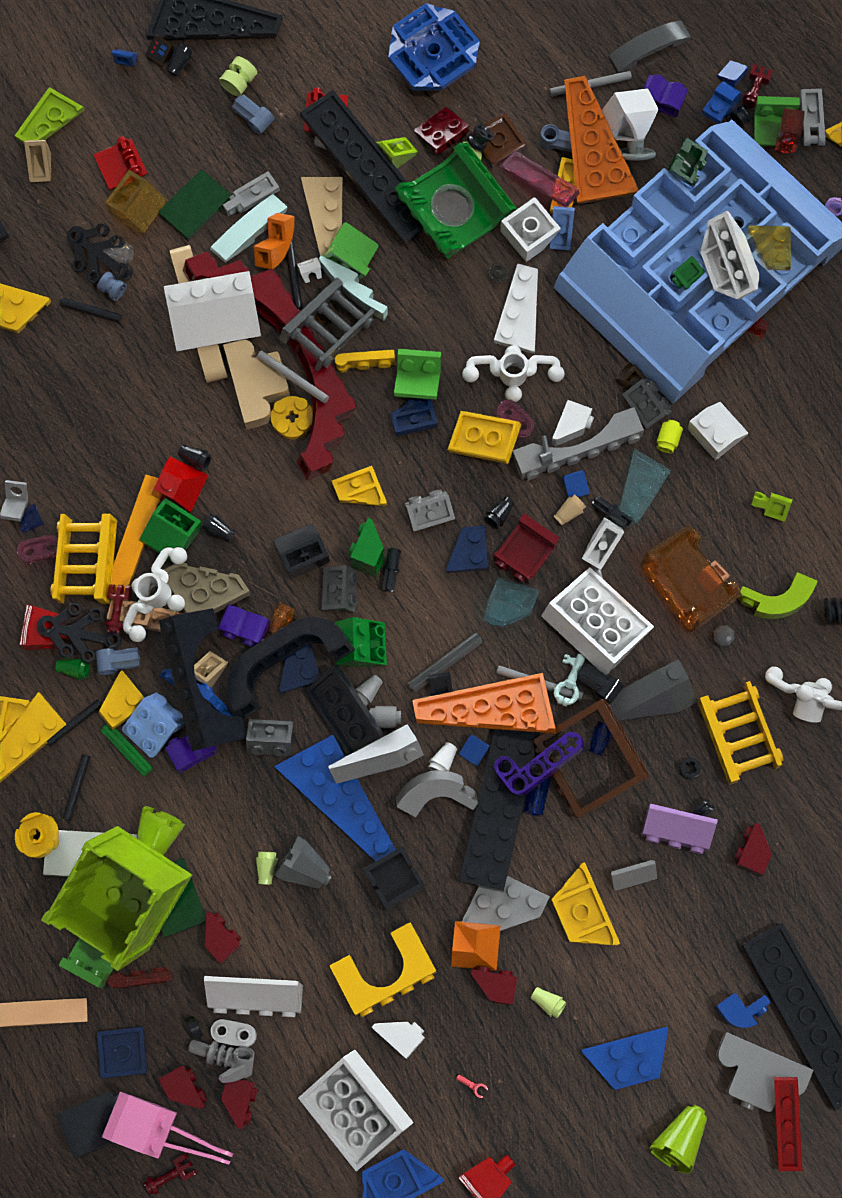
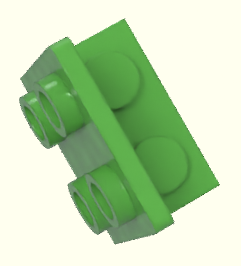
[754,96,800,147]
[324,222,379,280]
[394,349,441,399]
[59,938,114,989]

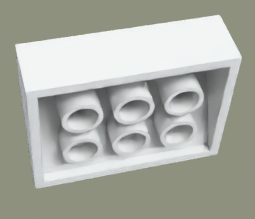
[164,271,261,351]
[541,567,654,675]
[204,976,303,1017]
[298,1050,414,1171]

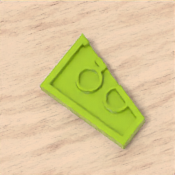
[15,87,85,144]

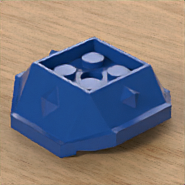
[388,3,480,90]

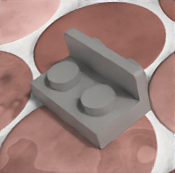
[405,490,455,531]

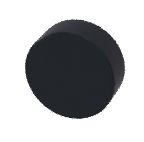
[185,1016,202,1040]

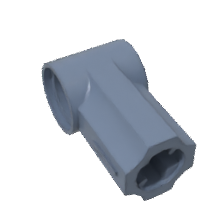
[232,94,275,135]
[539,124,572,152]
[95,647,141,675]

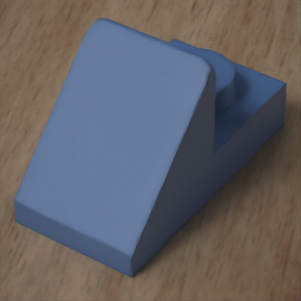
[549,206,575,250]

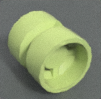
[219,56,257,97]

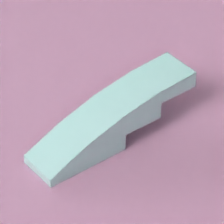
[210,194,287,263]
[319,255,388,321]

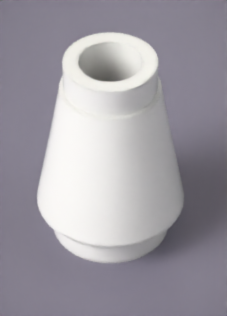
[428,742,457,771]

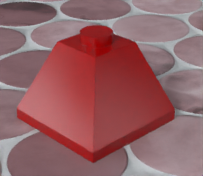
[151,456,208,513]

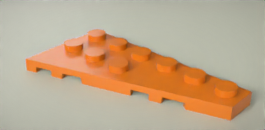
[412,673,556,733]

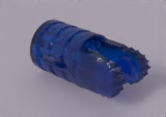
[524,774,551,817]

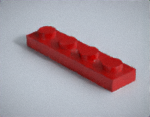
[774,1077,802,1171]

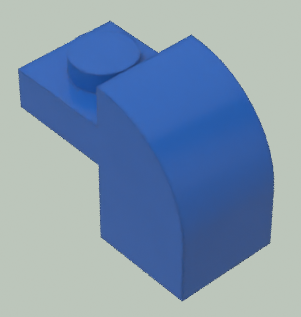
[702,81,742,124]
[715,993,771,1029]

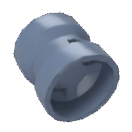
[97,272,127,301]

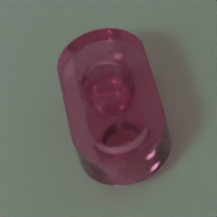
[497,400,534,437]
[17,535,58,563]

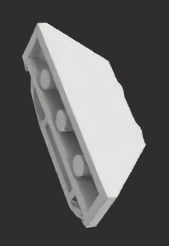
[700,211,759,300]

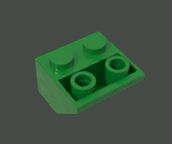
[139,498,201,562]
[349,518,385,578]
[335,617,387,668]

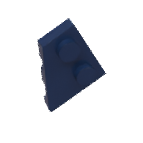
[391,398,438,437]
[446,526,489,573]
[280,644,320,694]

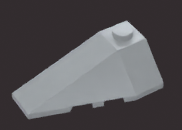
[328,724,424,784]

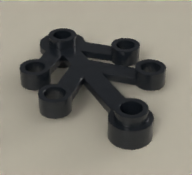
[67,223,133,284]
[36,603,122,664]

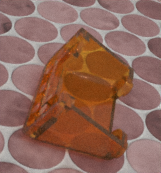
[641,525,742,633]

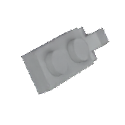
[223,171,280,216]

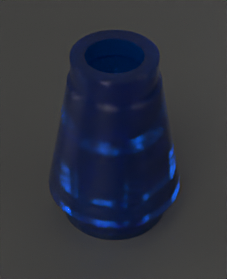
[589,721,613,756]

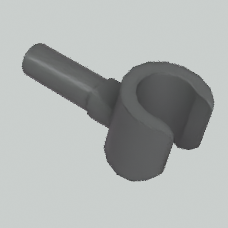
[539,435,553,466]

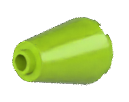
[137,806,185,855]
[650,1105,707,1174]

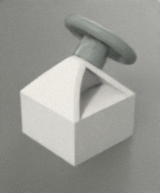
[602,89,658,160]

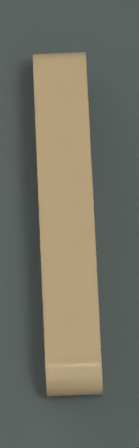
[169,245,228,383]

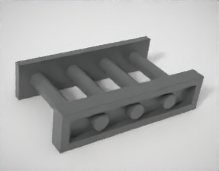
[279,277,376,372]

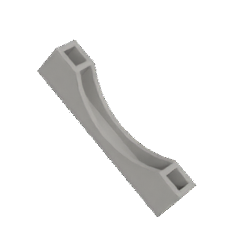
[512,407,644,480]

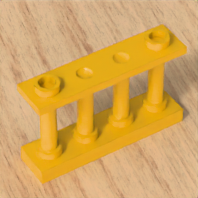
[50,514,117,604]
[698,681,783,785]

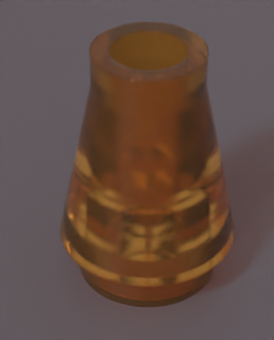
[268,602,295,633]

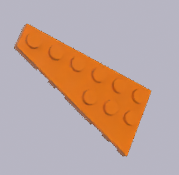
[564,76,639,204]

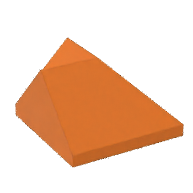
[451,921,501,971]

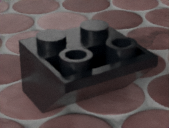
[273,523,330,579]

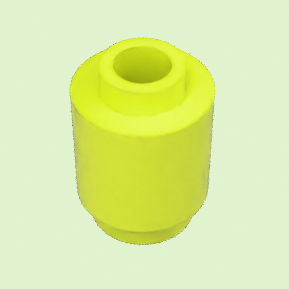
[656,420,683,454]

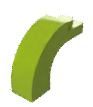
[737,572,817,619]

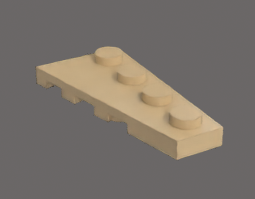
[301,177,343,256]

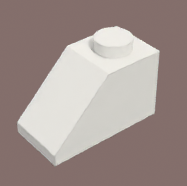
[552,400,594,446]
[582,517,624,570]
[372,1022,425,1059]

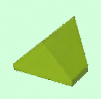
[376,137,418,169]

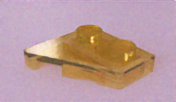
[747,225,791,270]

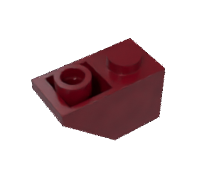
[734,822,772,877]
[205,911,242,965]
[471,966,517,1006]
[159,1065,208,1109]
[221,1079,258,1129]

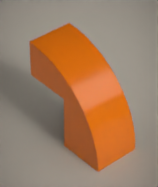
[254,213,294,269]

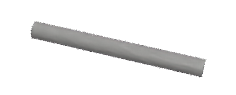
[549,71,632,97]
[257,351,329,403]
[496,665,583,701]

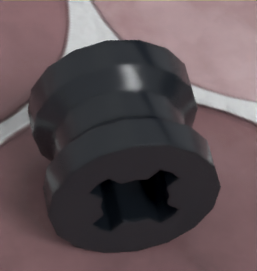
[467,124,493,151]

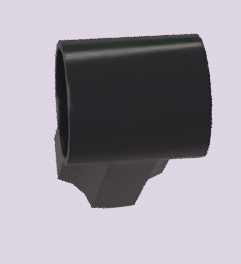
[578,663,624,704]

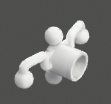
[462,345,565,403]
[123,547,187,642]
[765,667,842,723]

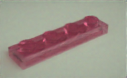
[502,150,580,207]

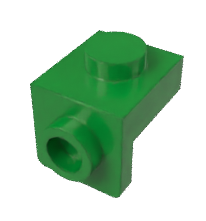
[671,256,705,290]

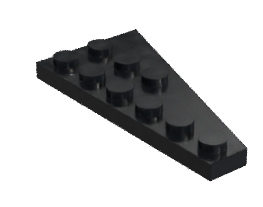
[146,0,283,40]

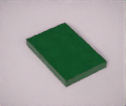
[158,169,232,241]
[161,858,206,938]

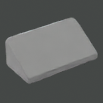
[609,860,657,891]

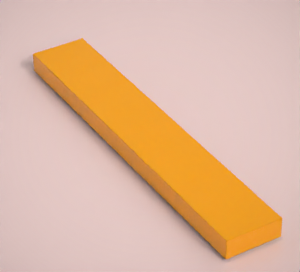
[111,475,161,594]

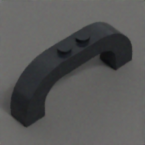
[227,617,355,720]

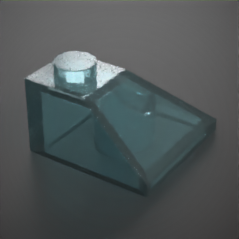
[483,577,540,627]

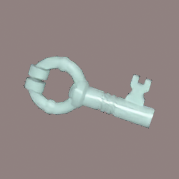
[554,654,585,707]

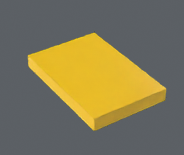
[447,411,521,464]

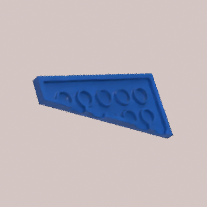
[274,735,396,862]

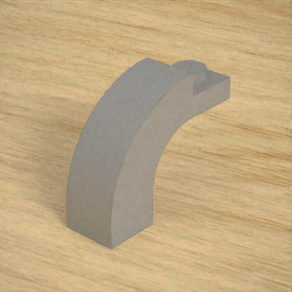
[396,771,478,817]

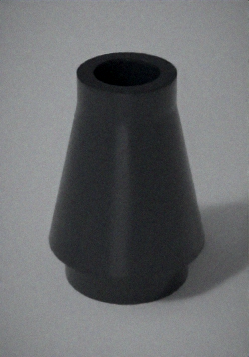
[167,44,193,77]
[178,444,212,470]
[484,497,514,529]
[202,513,235,542]

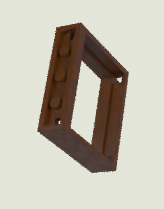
[534,699,651,818]

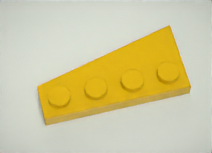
[0,692,67,783]

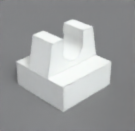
[297,257,322,283]

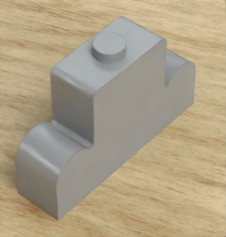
[716,1032,813,1112]

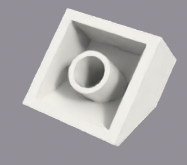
[501,197,561,262]
[688,402,749,461]

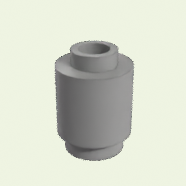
[369,706,401,729]

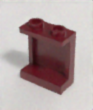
[493,513,560,585]

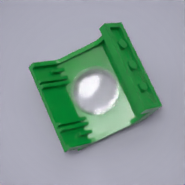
[395,143,517,259]

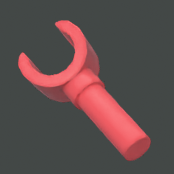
[456,1075,488,1098]

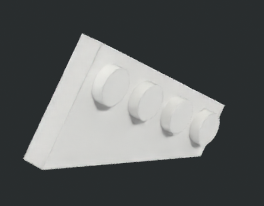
[494,264,538,354]

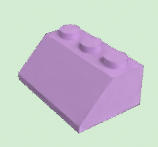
[641,804,718,854]

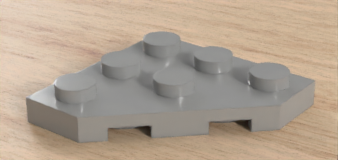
[462,876,550,931]

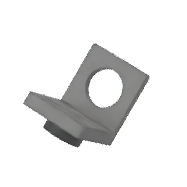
[0,480,28,522]

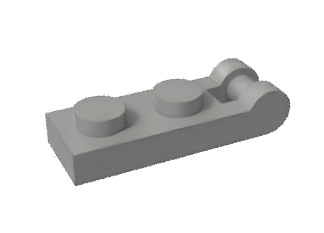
[800,89,825,146]

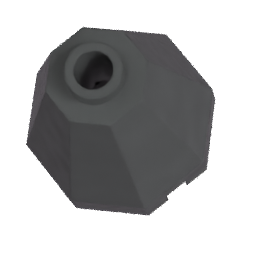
[273,836,332,889]

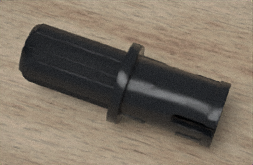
[592,496,632,530]
[381,548,402,592]

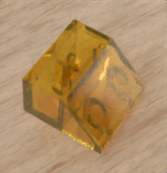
[105,170,167,233]

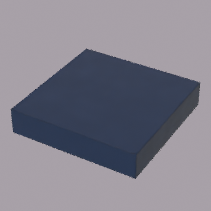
[97,1027,148,1079]

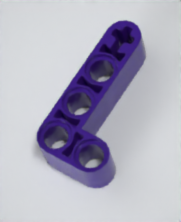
[494,732,584,796]

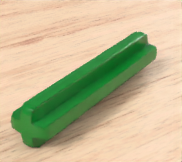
[101,724,153,776]

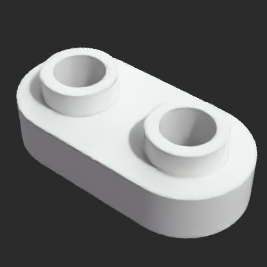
[211,1019,257,1047]

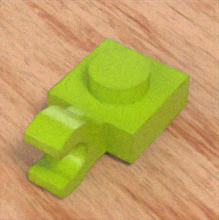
[751,491,792,522]

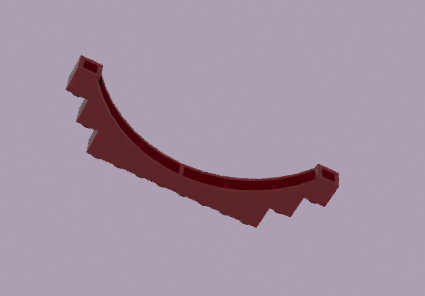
[182,251,356,481]

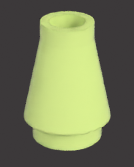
[256,851,278,885]
[531,987,566,1018]

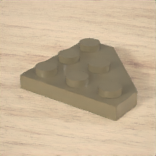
[164,563,250,613]

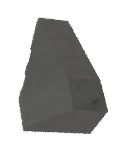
[608,659,697,721]

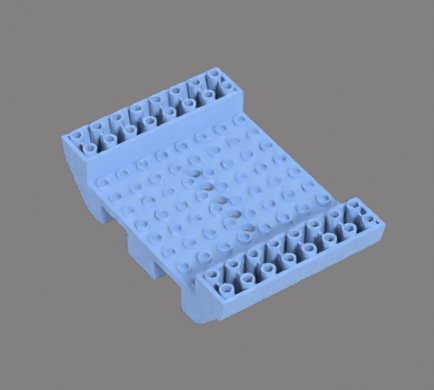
[554,120,842,404]

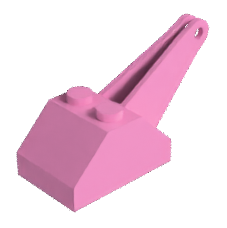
[102,1092,233,1165]

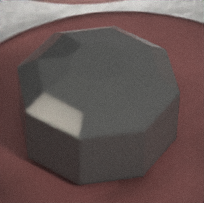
[713,625,735,648]

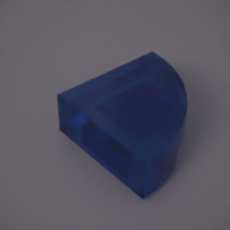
[21,504,44,533]

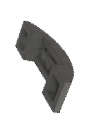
[609,21,691,73]

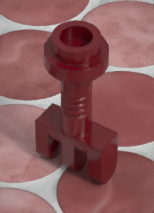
[743,64,773,108]
[105,584,132,633]
[144,1153,198,1195]

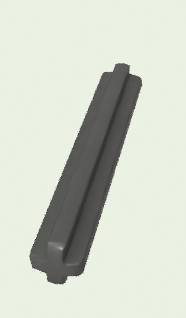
[408,633,482,693]

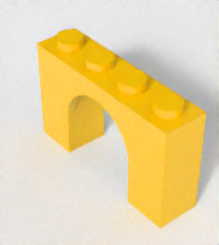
[330,922,437,1017]

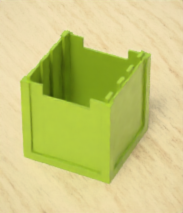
[41,826,192,971]

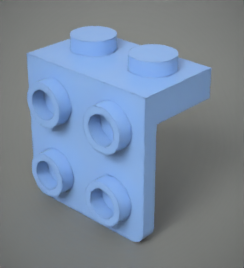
[122,692,185,758]

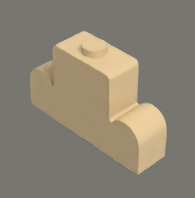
[223,340,290,430]

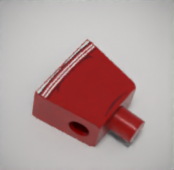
[20,605,69,650]
[458,1154,516,1198]

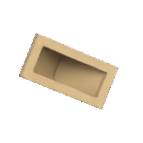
[24,140,51,182]

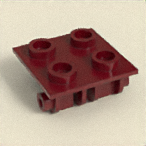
[414,107,470,155]

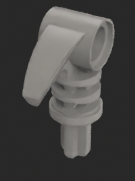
[188,1040,255,1083]

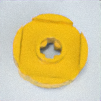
[271,396,312,440]
[15,812,59,858]

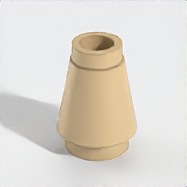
[554,494,586,526]

